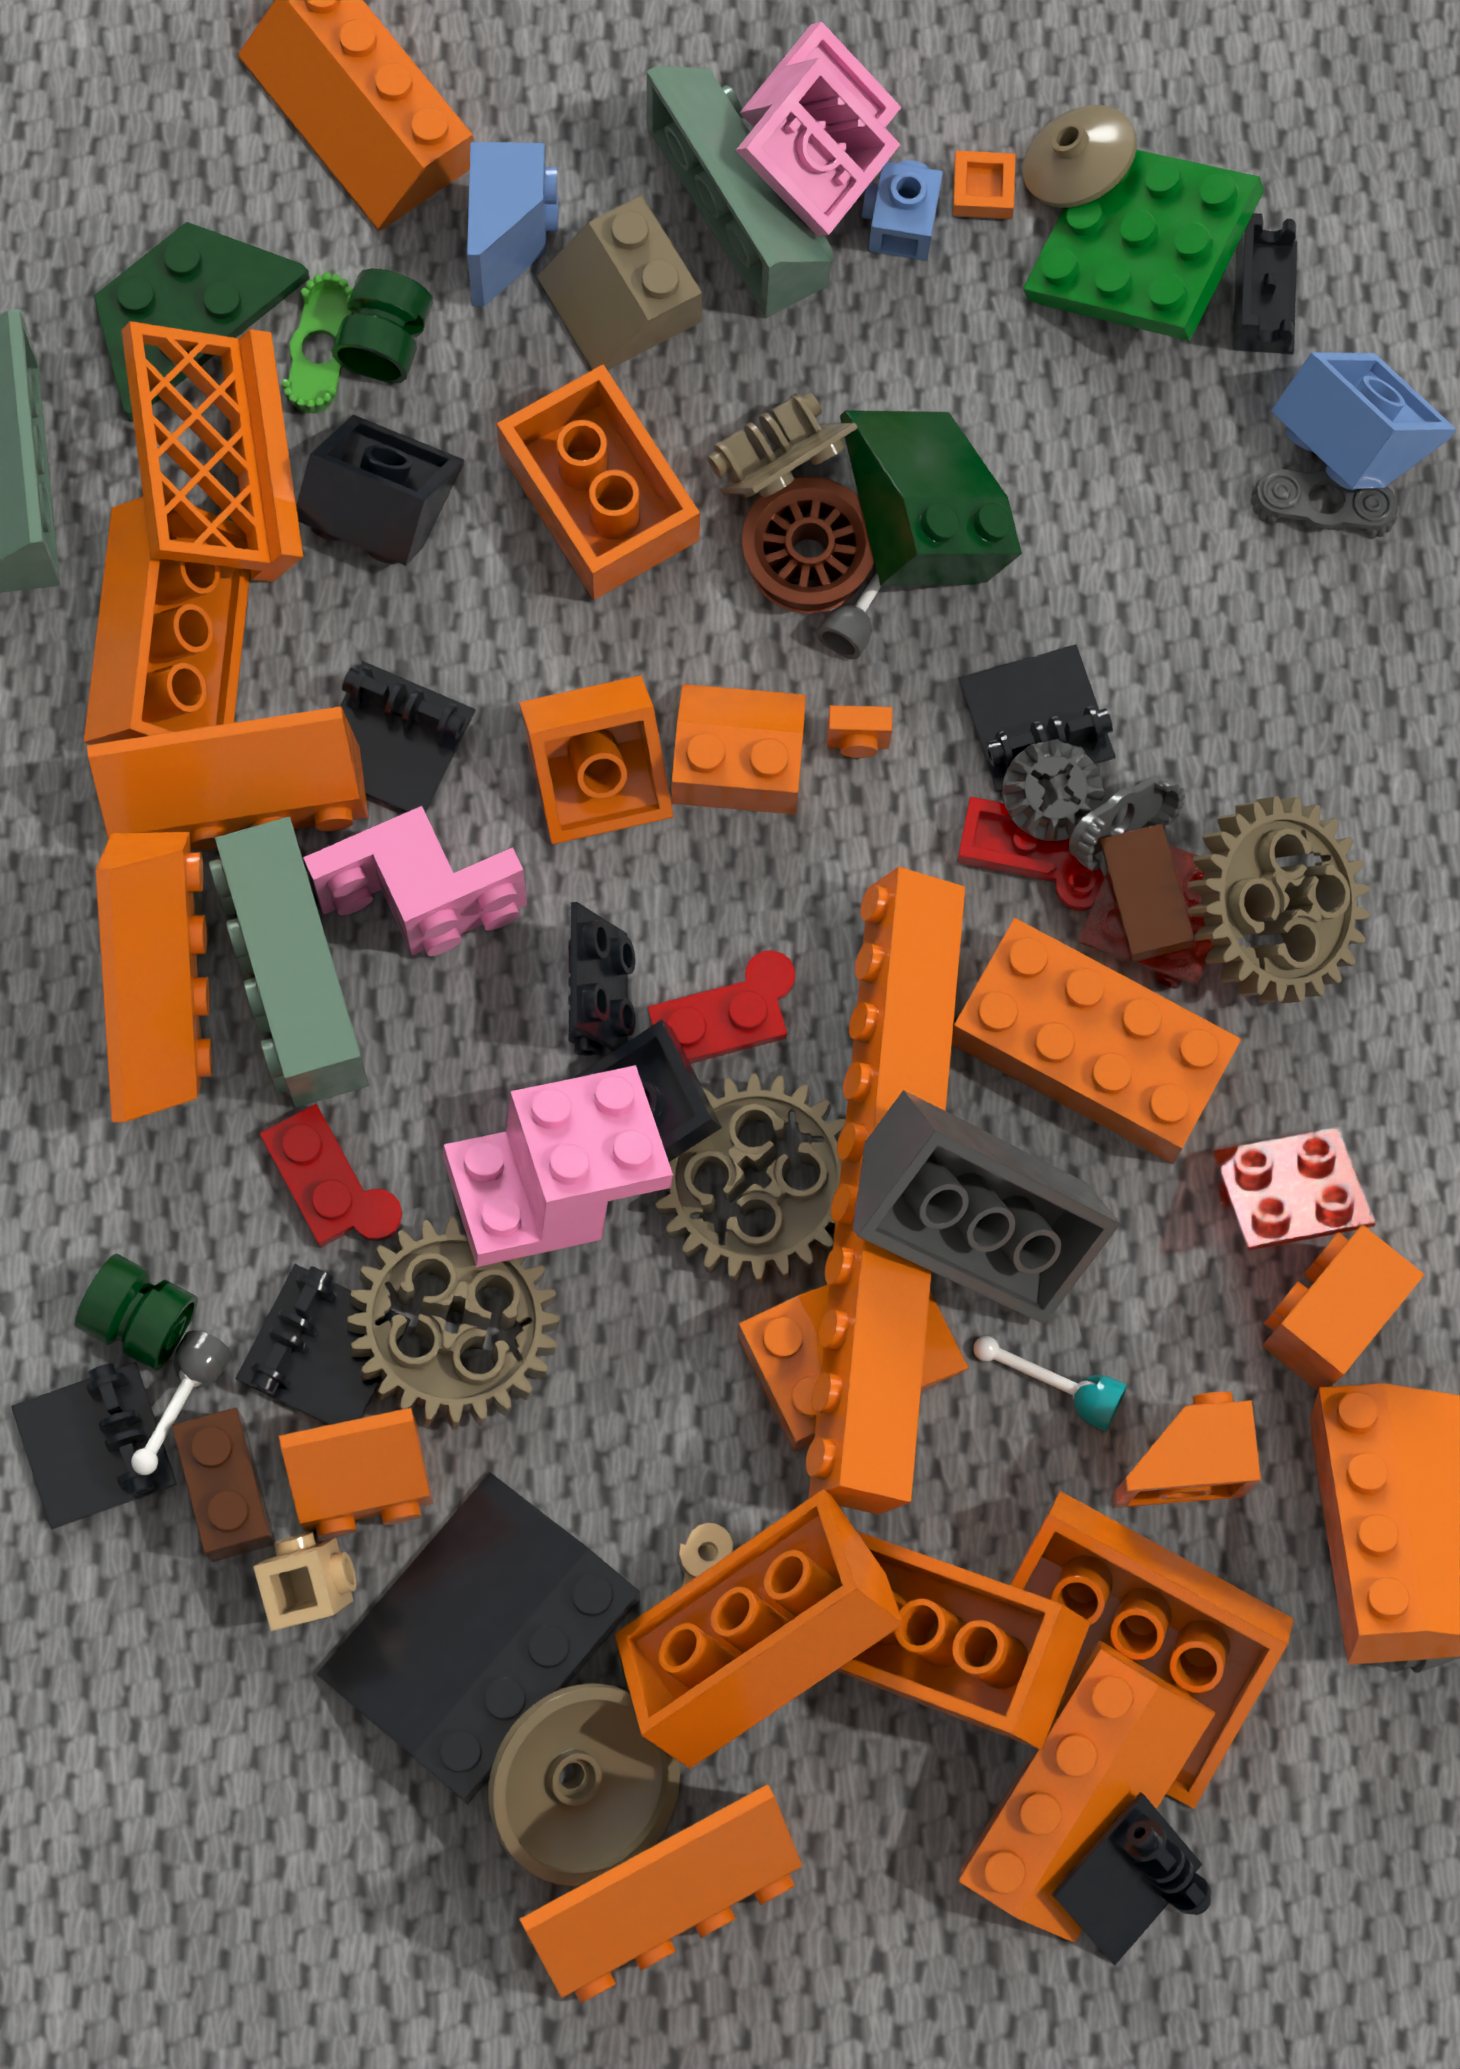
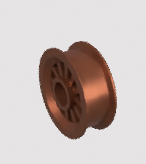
[742,477,875,614]

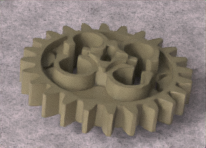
[1188,796,1370,1003]
[655,1073,845,1284]
[347,1217,560,1430]

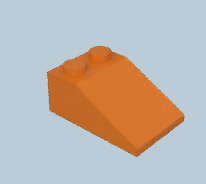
[737,1284,969,1452]

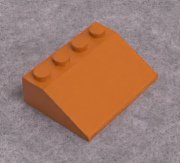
[1310,1383,1460,1665]
[1009,1491,1294,1809]
[520,1784,802,2004]

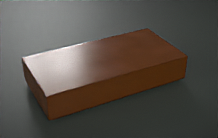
[1100,823,1195,962]

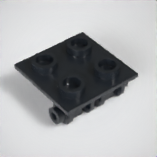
[958,644,1116,793]
[340,661,476,813]
[568,902,636,1056]
[235,1264,411,1425]
[11,1362,177,1530]
[1051,1792,1211,1965]

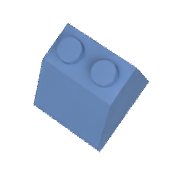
[467,142,559,307]
[1271,352,1457,490]

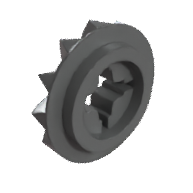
[1003,739,1105,841]

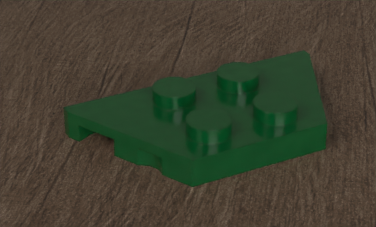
[94,222,310,422]

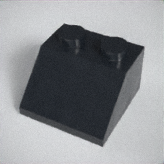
[296,414,465,566]

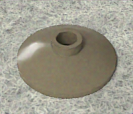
[1022,105,1137,208]

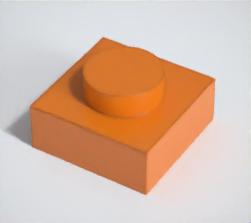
[952,150,1016,219]
[827,705,893,758]

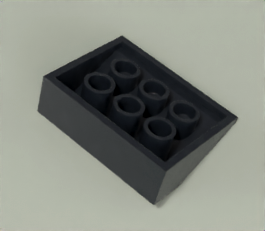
[317,1472,640,1805]

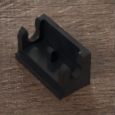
[1233,213,1297,354]

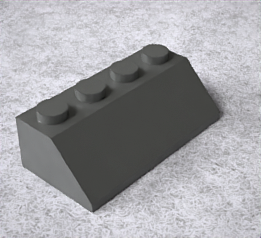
[852,1090,1121,1325]

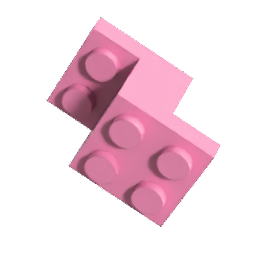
[735,21,902,237]
[303,806,527,956]
[443,1065,673,1267]

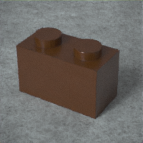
[172,1407,276,1562]

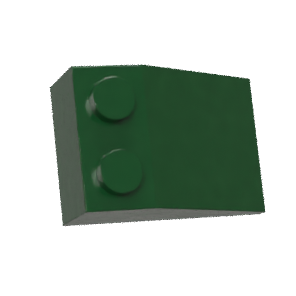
[840,410,1022,586]

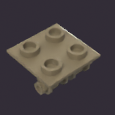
[707,392,858,498]

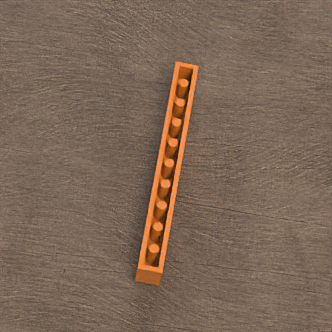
[806,866,965,1515]

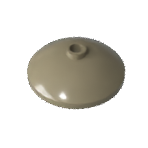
[488,1684,680,1886]

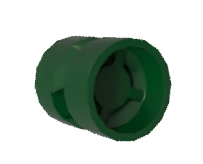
[331,268,433,384]
[75,1253,198,1371]

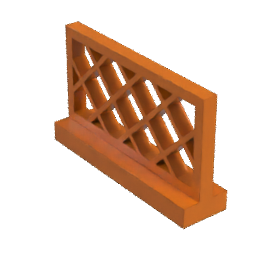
[121,321,303,582]

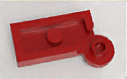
[956,796,1106,911]
[648,950,795,1064]
[259,1103,403,1248]

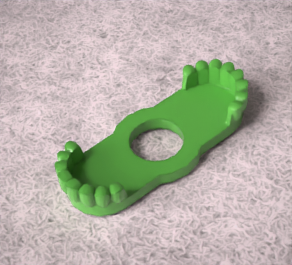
[282,272,353,413]

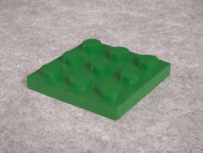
[1023,150,1264,341]

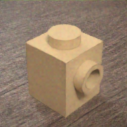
[253,1532,356,1631]

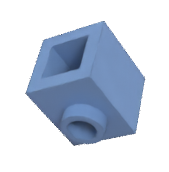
[861,160,943,261]

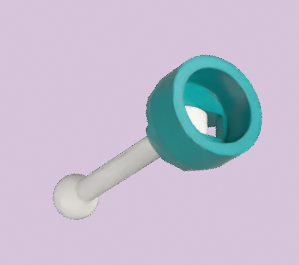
[973,1336,1128,1432]

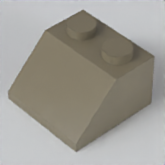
[537,195,702,370]

